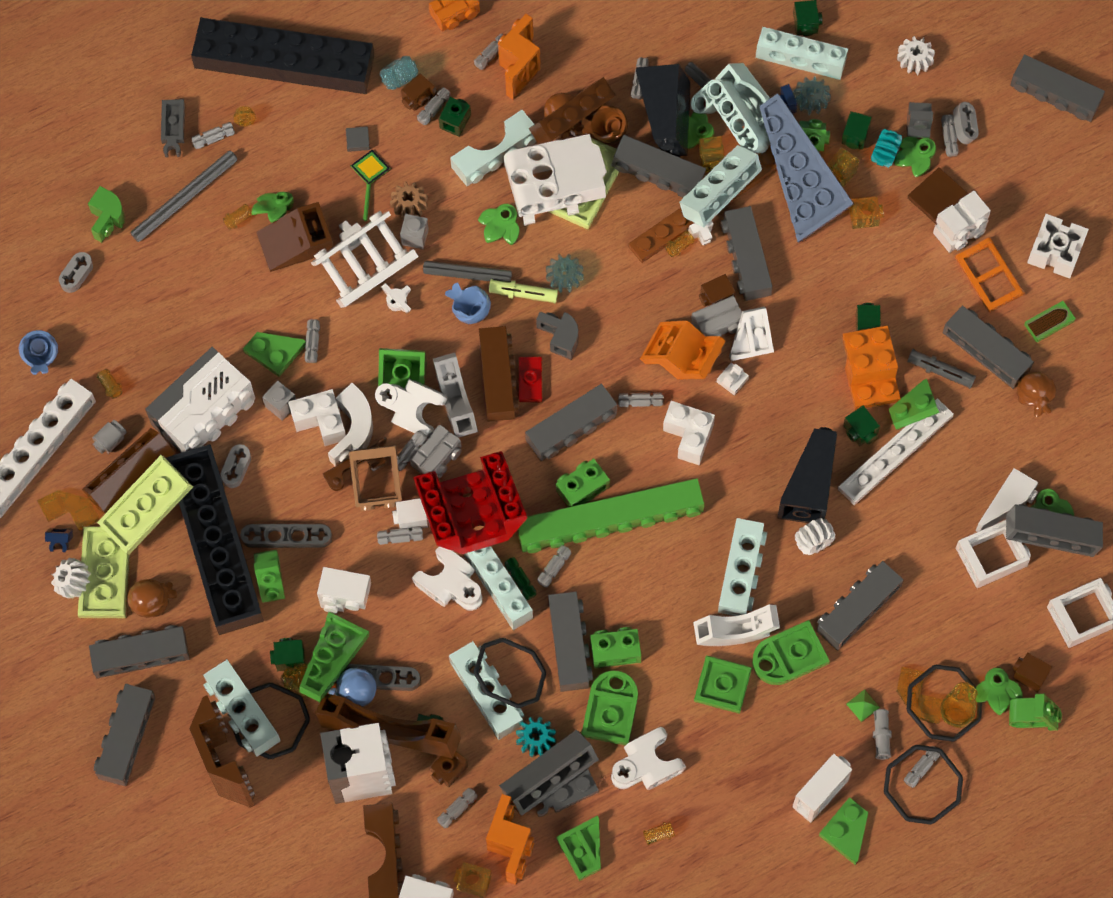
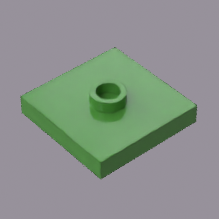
[694,655,752,714]

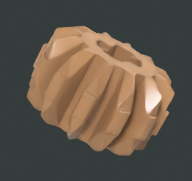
[390,181,428,220]

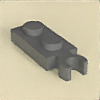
[161,99,185,158]
[537,770,599,817]

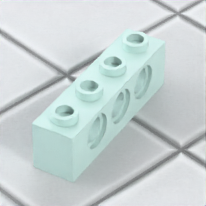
[756,27,848,80]
[679,145,762,227]
[718,518,767,616]
[464,546,533,630]
[449,641,524,740]
[203,660,281,757]

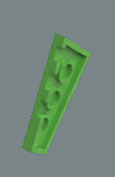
[300,612,369,702]

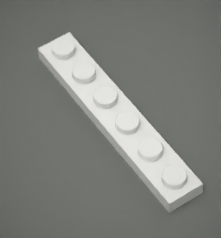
[838,398,954,505]

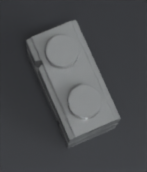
[691,296,742,337]
[410,425,462,478]

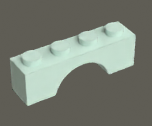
[715,63,771,145]
[450,110,536,186]

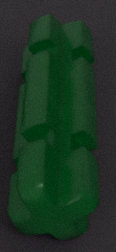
[504,557,537,600]

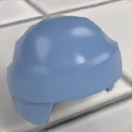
[445,283,491,324]
[18,330,58,375]
[328,667,377,707]

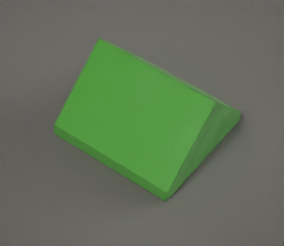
[378,348,427,393]

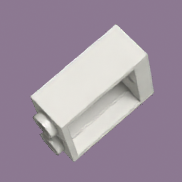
[956,520,1031,588]
[1047,578,1113,648]
[793,754,852,823]

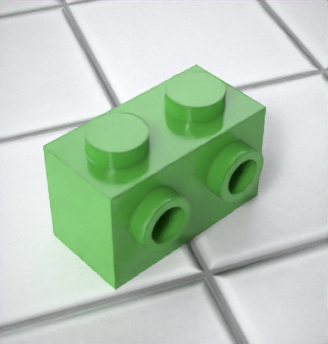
[556,459,610,507]
[590,627,641,669]

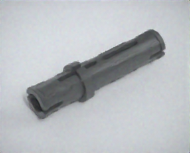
[907,349,976,389]

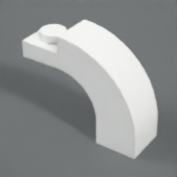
[328,383,373,466]
[693,604,780,646]

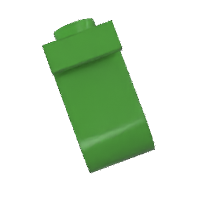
[254,549,285,603]
[1009,694,1062,731]

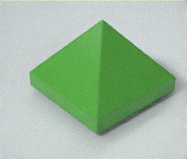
[846,689,880,722]

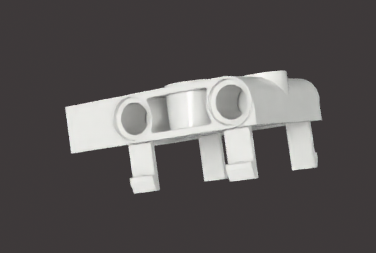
[504,134,607,226]

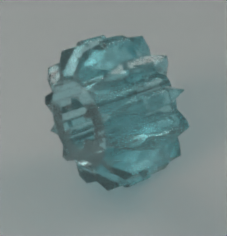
[379,56,418,90]
[793,76,831,115]
[546,254,584,293]

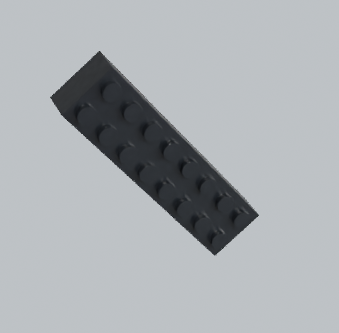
[191,17,375,94]
[166,444,264,635]

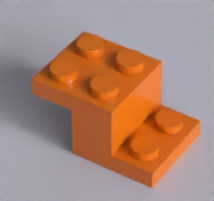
[498,14,541,100]
[640,321,725,380]
[842,326,901,410]
[486,794,535,885]

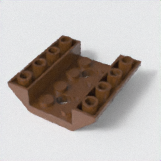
[189,695,256,808]

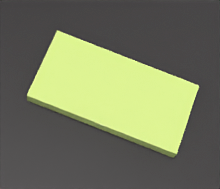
[549,138,619,230]
[97,455,193,555]
[78,527,130,618]

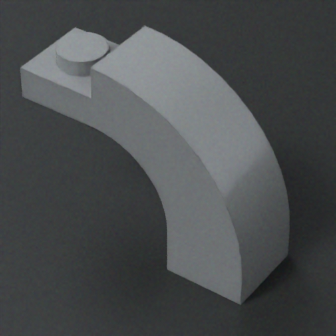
[433,353,478,438]

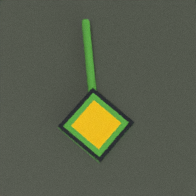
[350,150,390,221]

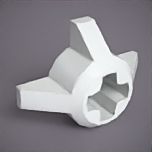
[381,283,411,313]

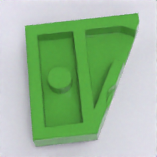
[243,332,306,377]
[889,379,939,430]
[819,797,868,865]
[556,816,601,881]

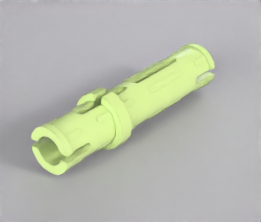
[489,279,558,304]

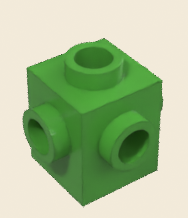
[799,119,830,152]

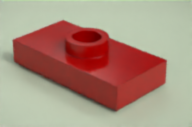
[519,357,542,402]

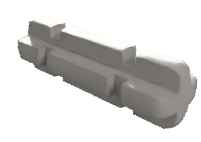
[474,33,504,70]
[631,57,649,99]
[417,87,451,125]
[941,114,959,157]
[192,122,235,149]
[305,319,320,363]
[618,393,663,407]
[397,430,427,471]
[377,527,423,545]
[537,545,571,587]
[904,746,940,788]
[437,788,478,829]

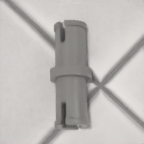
[873,709,892,760]

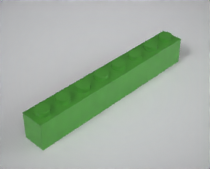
[517,478,704,553]

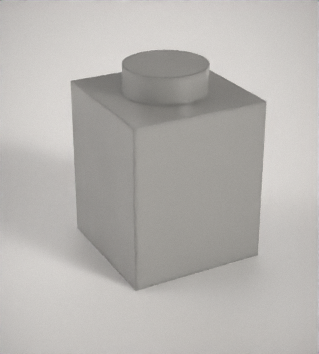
[400,214,429,250]
[262,381,296,420]

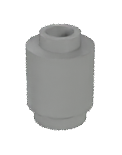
[92,420,127,454]

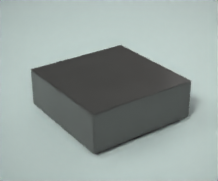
[346,127,370,152]

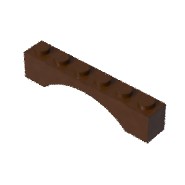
[315,693,461,759]

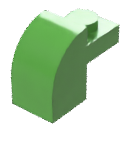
[88,186,125,243]

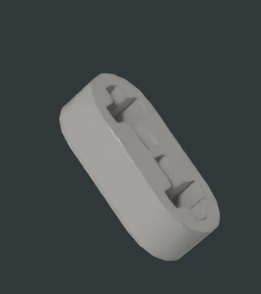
[953,102,979,144]
[59,252,93,293]
[221,444,251,488]

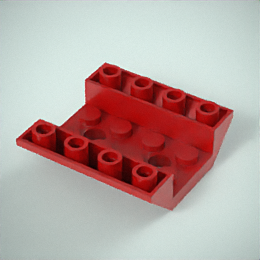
[413,451,527,554]

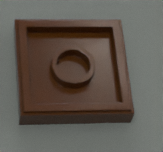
[907,167,969,225]

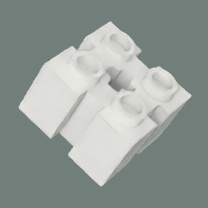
[933,191,991,253]
[1027,214,1089,278]

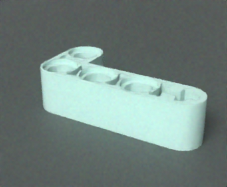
[691,80,769,153]

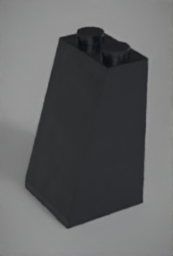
[636,64,691,158]
[777,427,837,523]

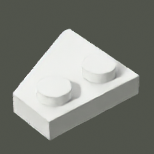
[729,307,774,361]

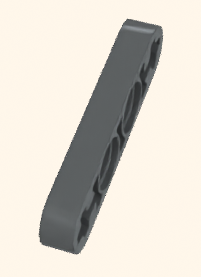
[240,524,332,548]
[334,664,421,691]

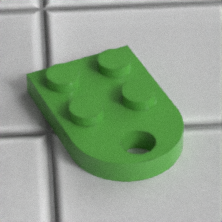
[752,620,830,685]
[581,671,638,746]

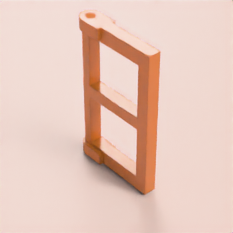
[955,237,1025,313]

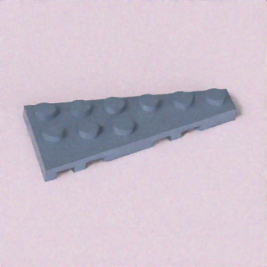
[759,93,854,243]

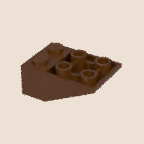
[256,202,333,272]

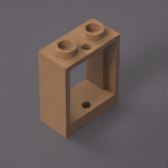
[349,445,402,511]

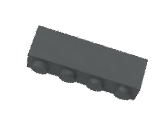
[1010,54,1105,122]
[611,135,706,198]
[721,206,773,301]
[943,305,1034,389]
[525,383,617,461]
[1006,504,1103,557]
[817,561,904,651]
[548,592,593,692]
[89,625,190,679]
[94,684,156,786]
[499,730,599,816]

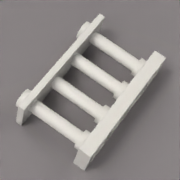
[311,211,419,308]

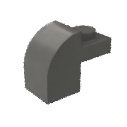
[907,102,933,138]
[536,312,578,360]

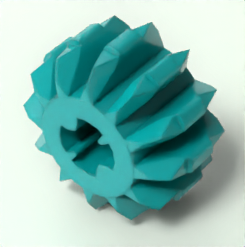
[871,129,902,168]
[516,717,556,758]

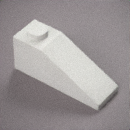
[976,468,1038,532]

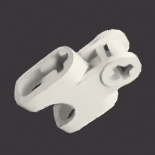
[375,379,448,438]
[412,547,483,611]
[611,727,686,790]

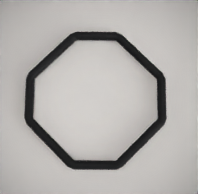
[474,638,547,708]
[906,664,982,742]
[233,682,310,759]
[884,745,963,825]

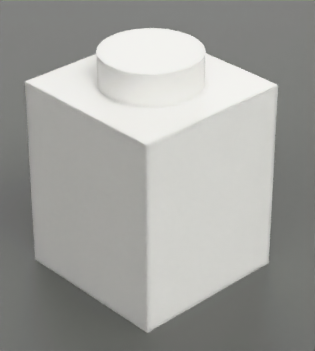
[392,498,428,530]

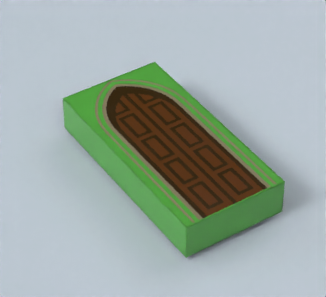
[1024,301,1076,343]

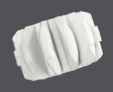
[897,36,935,75]
[795,518,836,555]
[51,558,91,599]

